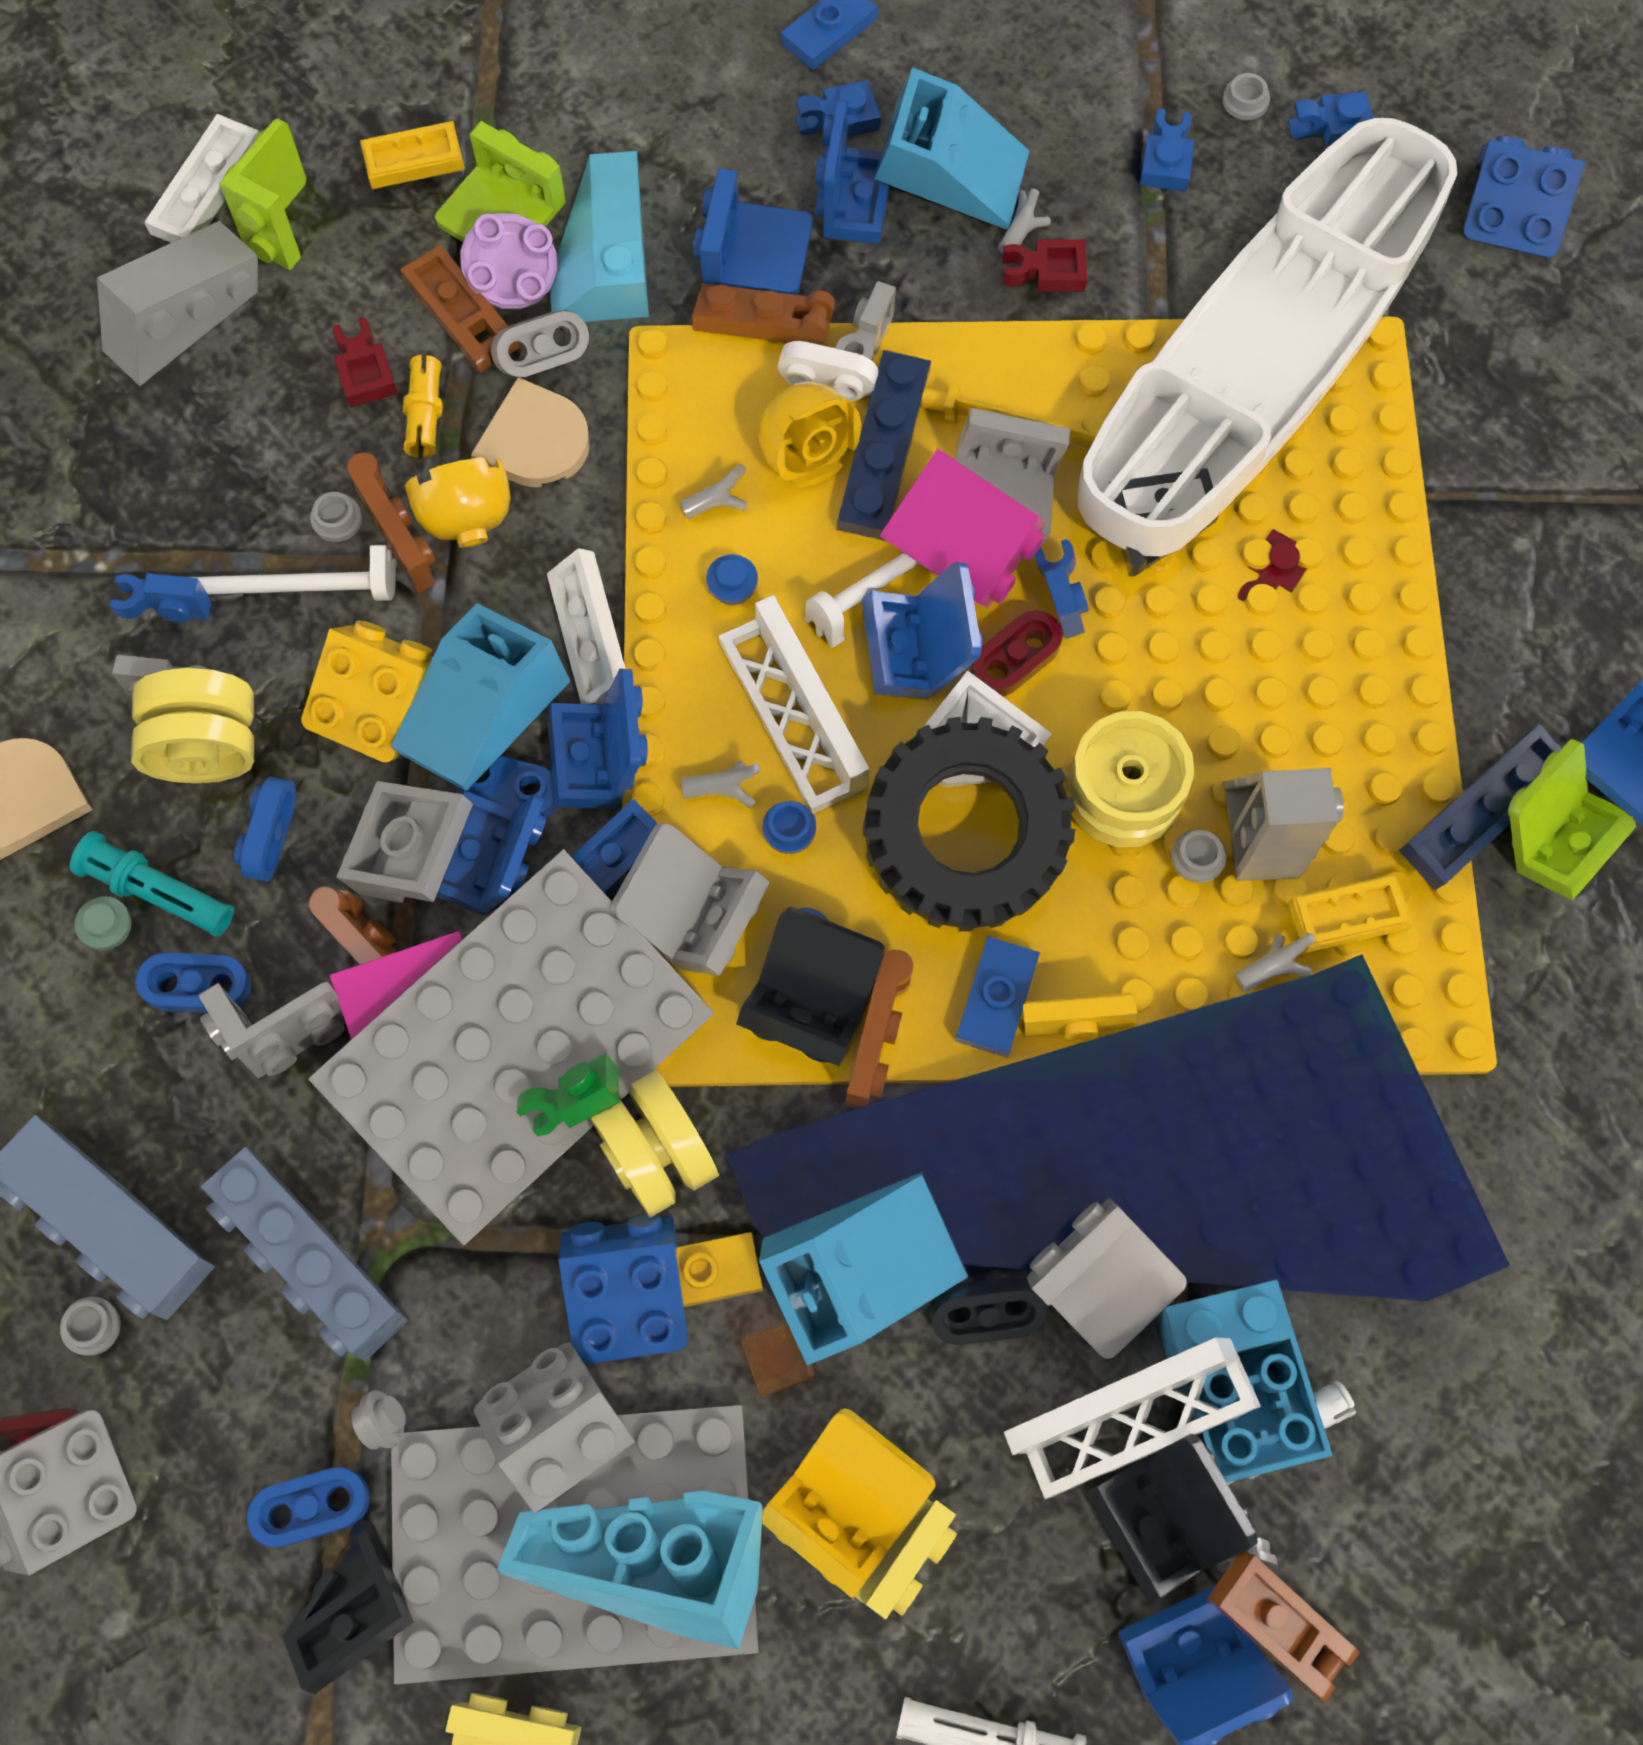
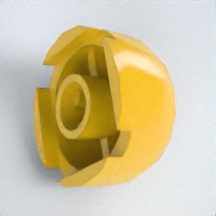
[758,381,862,487]
[404,458,511,548]

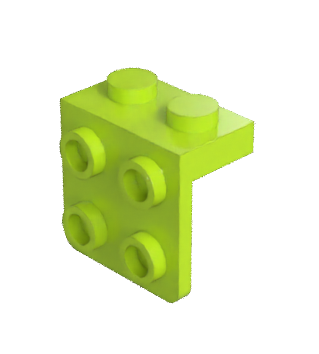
[219,119,306,271]
[435,121,566,242]
[1508,739,1636,901]

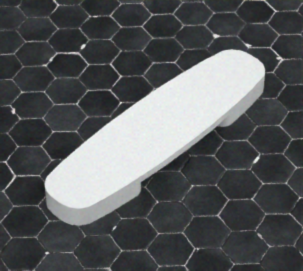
[1077,118,1457,556]

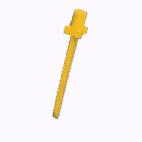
[921,384,1097,448]

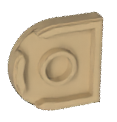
[471,377,590,487]
[0,738,93,860]

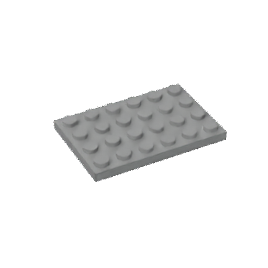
[308,849,714,1246]
[391,1405,759,1684]

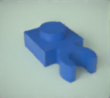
[1140,108,1195,191]

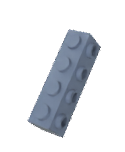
[0,1115,215,1320]
[201,1147,409,1361]

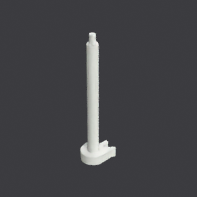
[191,545,397,601]
[804,553,919,648]

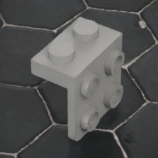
[955,408,1070,544]
[610,823,770,976]
[198,982,346,1079]
[1026,1197,1187,1359]
[474,1342,635,1514]
[0,1410,137,1576]

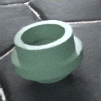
[75,896,132,950]

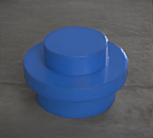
[706,554,758,605]
[763,801,816,854]

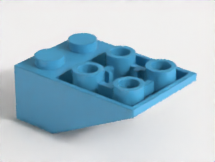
[874,67,1029,230]
[391,603,570,791]
[759,1172,968,1365]
[1155,1280,1333,1483]

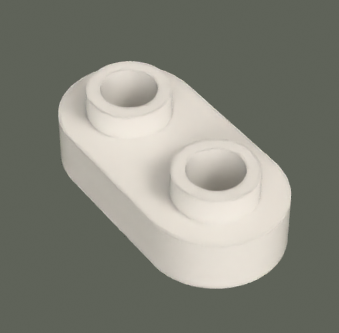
[777,341,878,401]

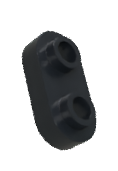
[929,1277,1047,1345]

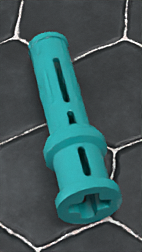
[70,831,234,937]

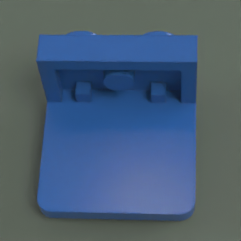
[815,99,890,245]
[1462,136,1586,258]
[693,169,813,295]
[862,562,983,699]
[546,668,648,809]
[1582,680,1643,826]
[436,791,547,915]
[558,1214,688,1364]
[1118,1585,1293,1745]

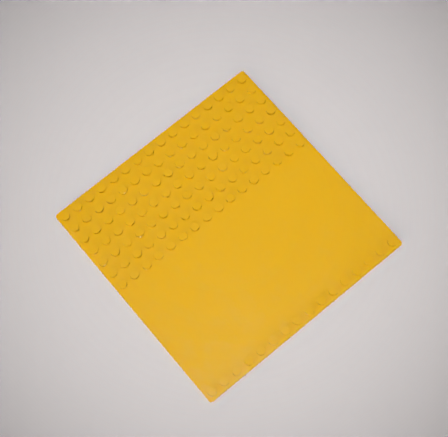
[622,317,1497,1087]

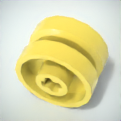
[131,668,254,784]
[1066,711,1195,848]
[590,1069,719,1218]

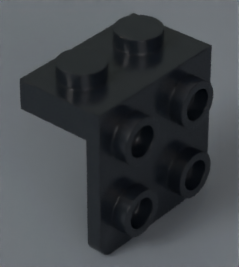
[736,907,886,1067]
[1086,1433,1258,1602]

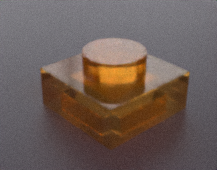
[741,1323,816,1399]

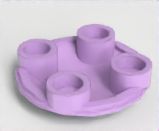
[460,214,557,309]

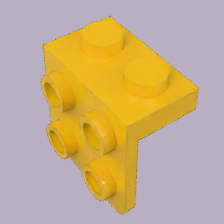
[301,621,433,763]
[762,1409,935,1599]

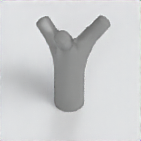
[998,189,1051,254]
[679,464,747,520]
[681,761,761,808]
[1234,933,1316,993]

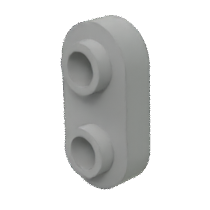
[491,311,589,377]

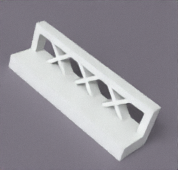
[718,595,870,814]
[1004,1338,1261,1499]

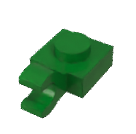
[516,1053,619,1136]

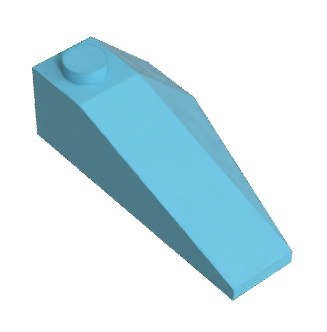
[550,151,649,322]
[497,1491,763,1650]

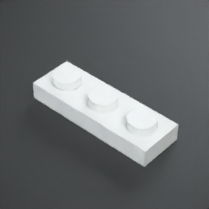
[144,114,259,243]
[547,548,625,705]

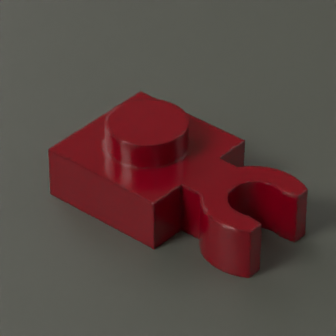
[1002,239,1087,292]
[333,317,398,408]
[1238,529,1307,601]

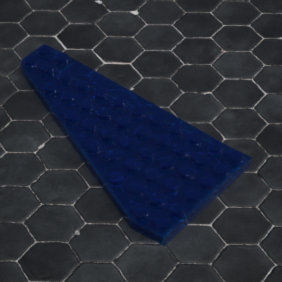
[727,954,1510,1302]

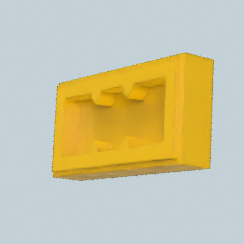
[360,121,465,189]
[1288,873,1413,953]
[1023,993,1137,1040]
[677,1232,763,1307]

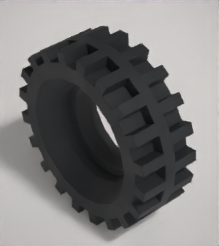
[863,717,1076,932]

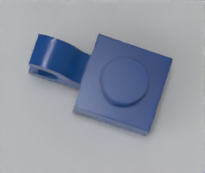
[795,80,881,136]
[1287,92,1373,146]
[1035,539,1089,639]
[109,573,212,622]

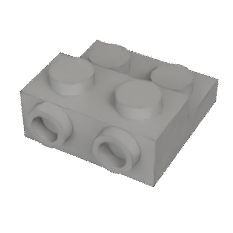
[337,781,473,903]

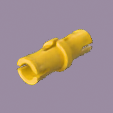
[403,355,443,458]

